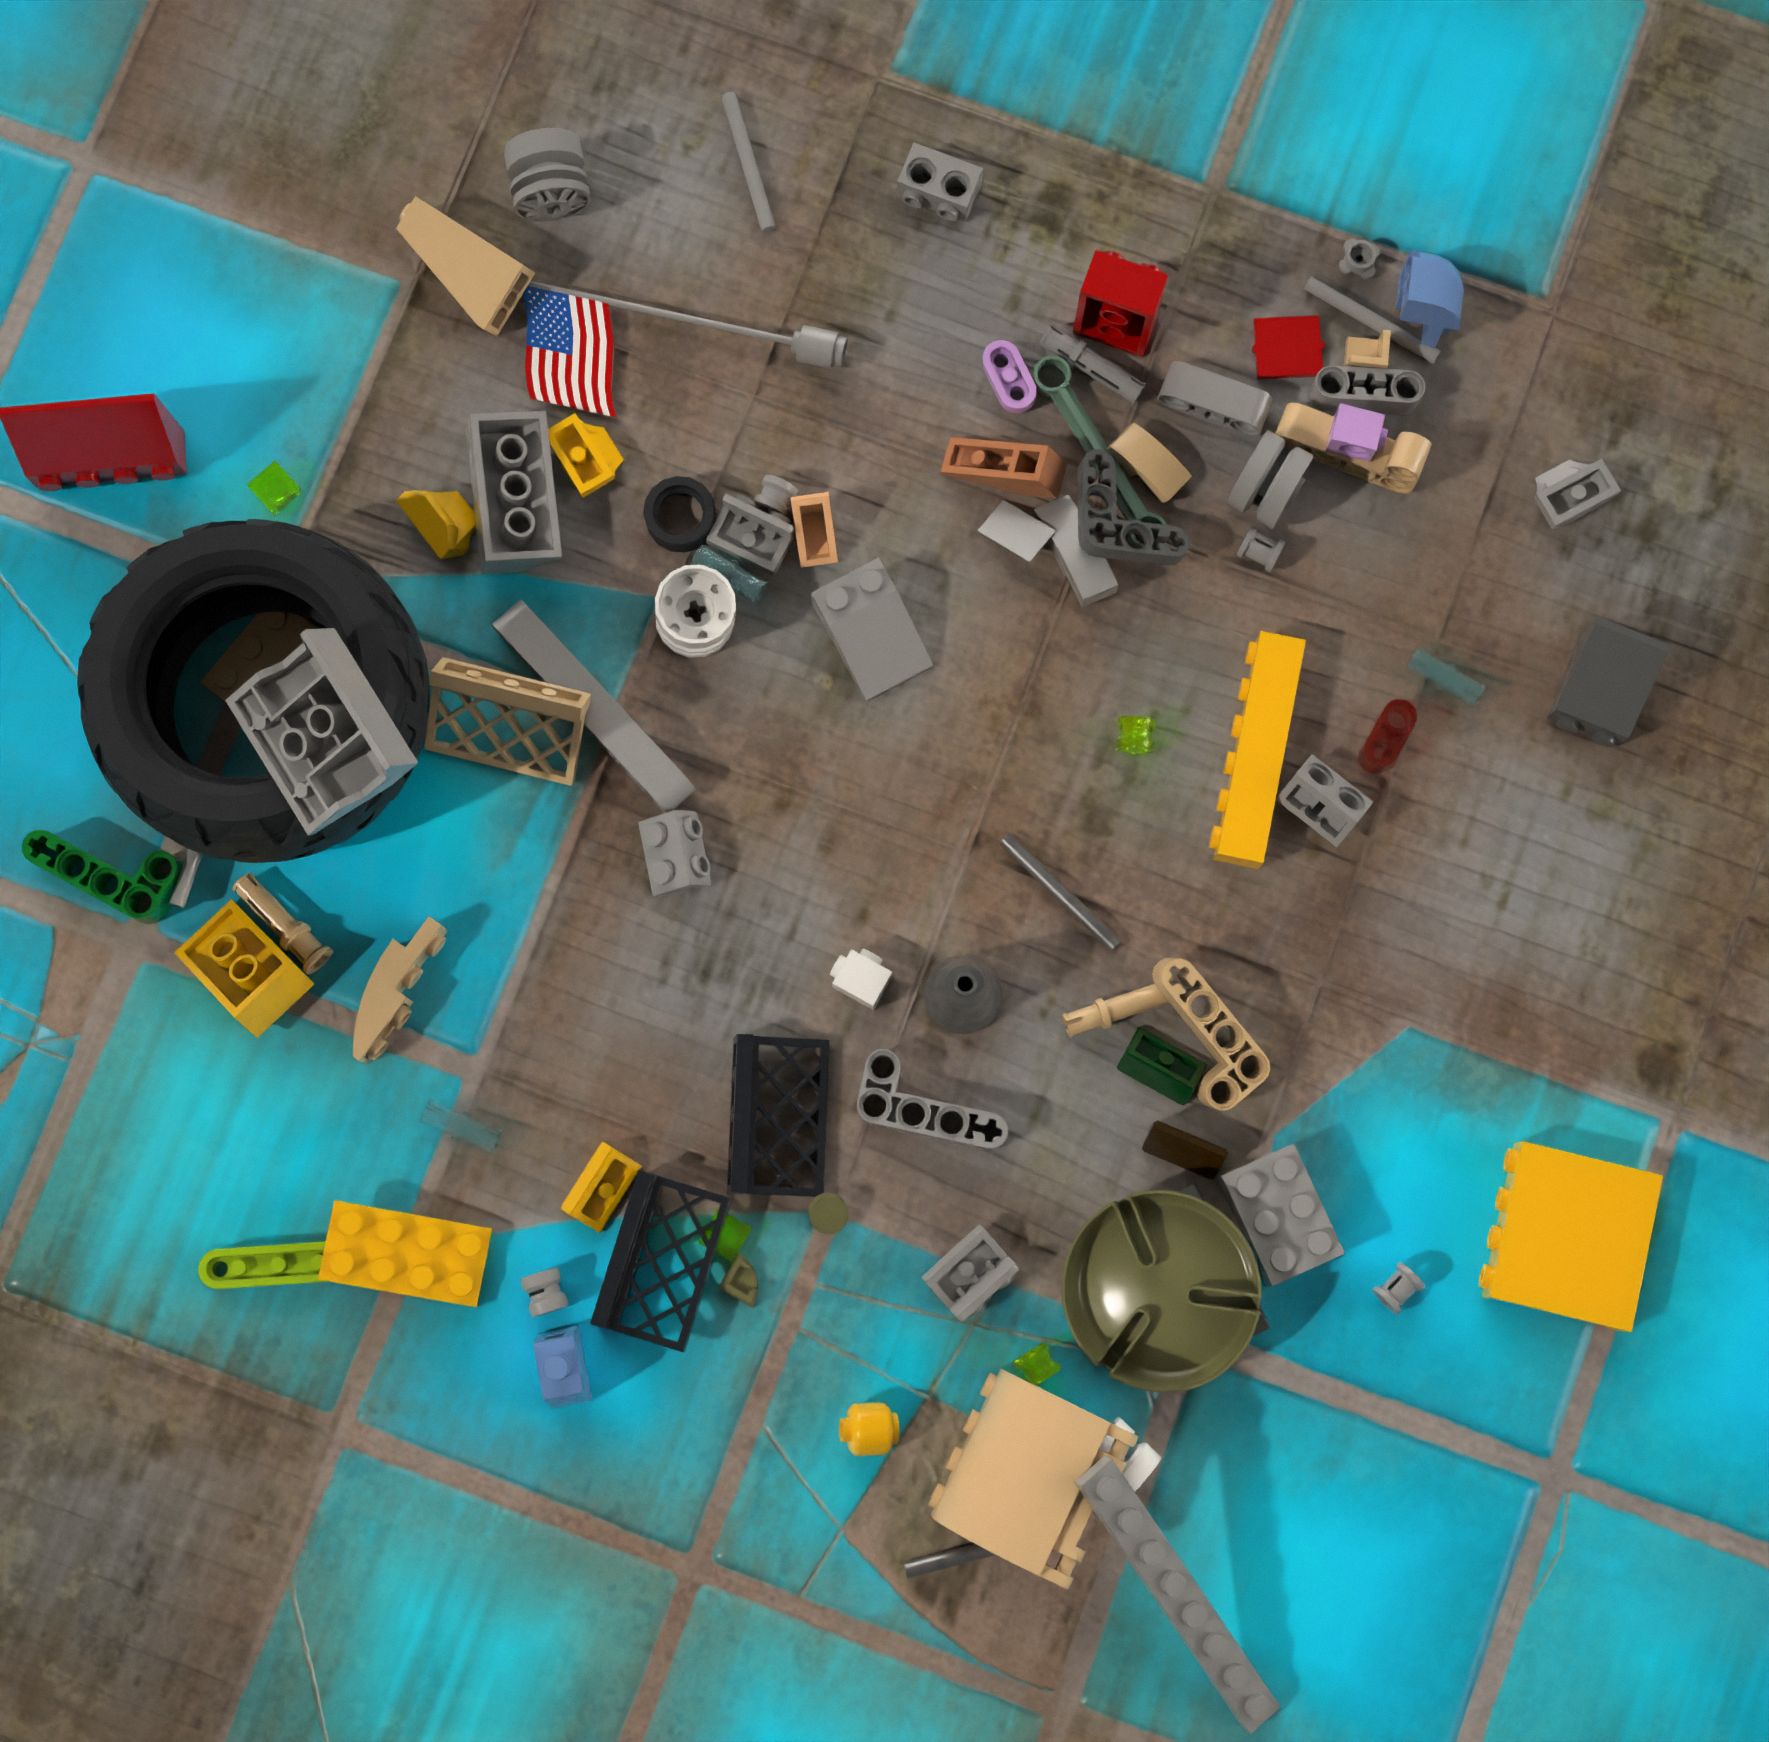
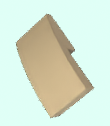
[1107,422,1192,503]

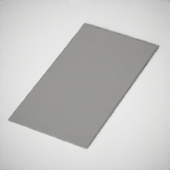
[977,500,1056,562]

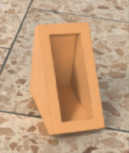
[790,492,838,568]

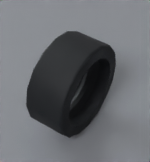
[643,476,717,553]

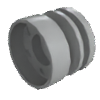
[503,128,591,222]

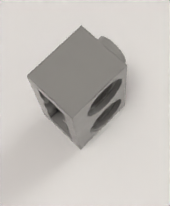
[897,142,983,222]
[1276,754,1373,847]

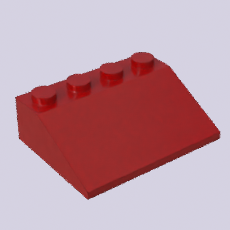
[0,393,187,491]

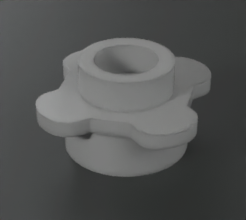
[1339,239,1380,279]

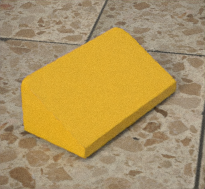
[561,1142,642,1233]

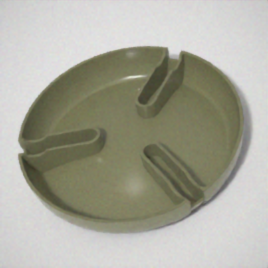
[1061,1190,1262,1393]

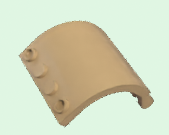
[928,1369,1139,1590]

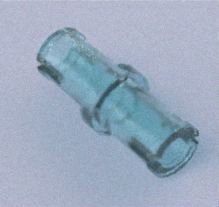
[691,544,768,604]
[1406,647,1486,707]
[420,1099,503,1154]

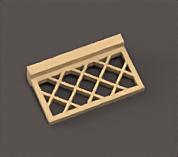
[424,657,591,786]

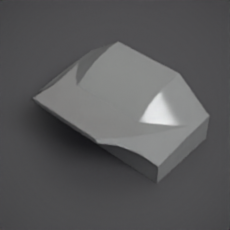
[1534,459,1621,530]

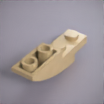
[353,916,448,1065]

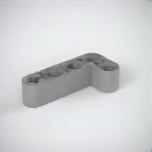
[857,1049,1008,1151]

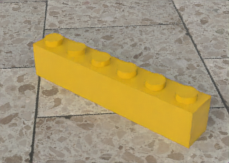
[1209,631,1306,869]

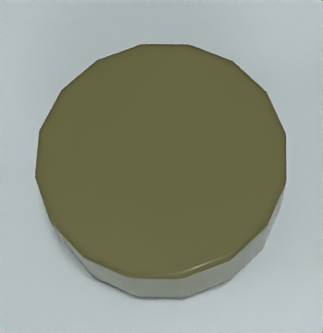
[808,1192,849,1234]

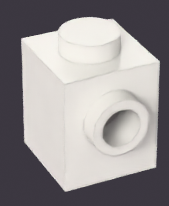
[830,949,893,1010]

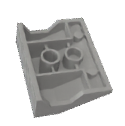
[225,628,419,836]

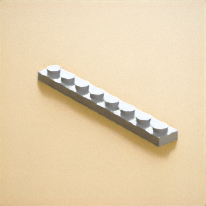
[1075,1455,1280,1734]

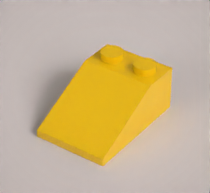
[174,899,314,1038]

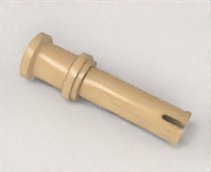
[232,872,333,974]

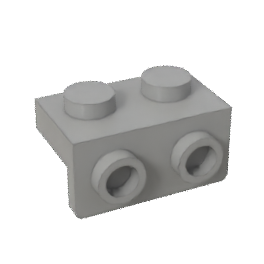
[706,494,795,576]
[638,810,711,897]
[921,1224,1020,1322]

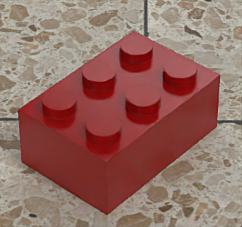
[1073,250,1169,357]

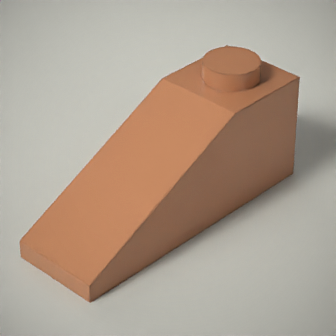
[940,437,1068,499]

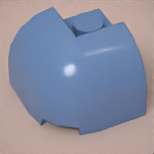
[1395,250,1464,348]

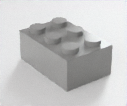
[1216,1143,1345,1287]

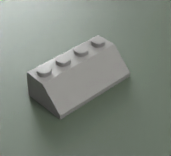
[466,411,562,574]

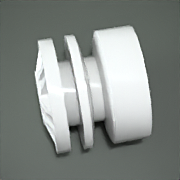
[655,565,736,658]

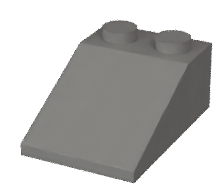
[811,557,933,702]

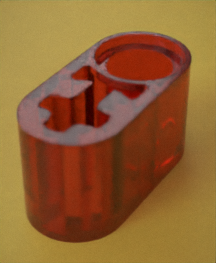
[1358,699,1417,774]

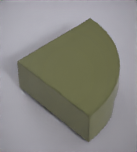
[718,1253,758,1308]

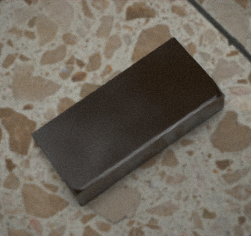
[1142,1120,1228,1179]

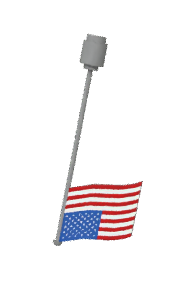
[524,281,848,419]

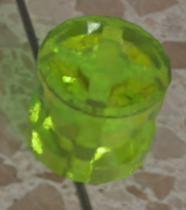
[1116,716,1156,754]
[1012,1341,1062,1386]

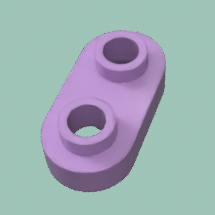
[982,340,1036,414]

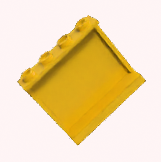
[1478,1141,1663,1332]

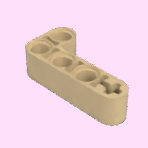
[1275,403,1432,494]
[1152,958,1270,1111]

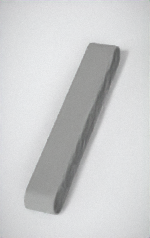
[491,600,696,813]

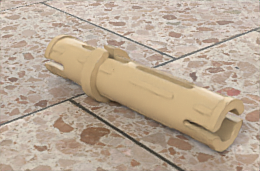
[1061,977,1175,1038]

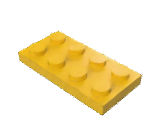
[318,1200,492,1307]

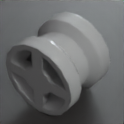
[753,475,798,517]

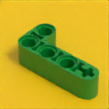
[22,830,183,924]

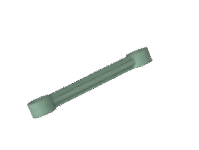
[1032,355,1167,550]

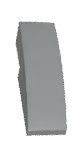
[1034,494,1119,608]

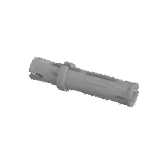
[1039,324,1147,405]

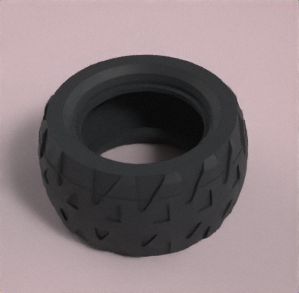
[77,519,430,863]

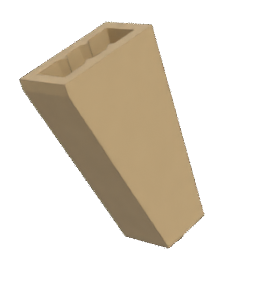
[396,196,535,337]

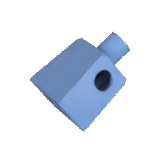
[534,1325,592,1408]

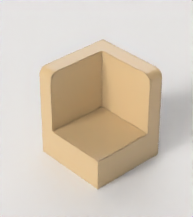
[1344,330,1391,369]

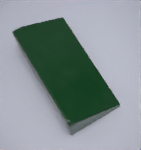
[1117,1027,1207,1106]

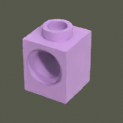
[1325,403,1388,462]

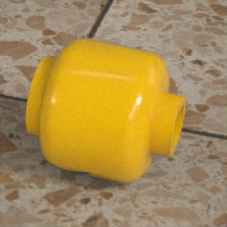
[839,1402,900,1456]

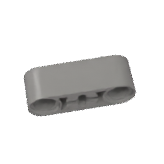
[1158,361,1273,436]
[1310,365,1425,415]

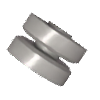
[1226,430,1315,529]

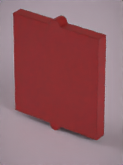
[1251,315,1325,379]

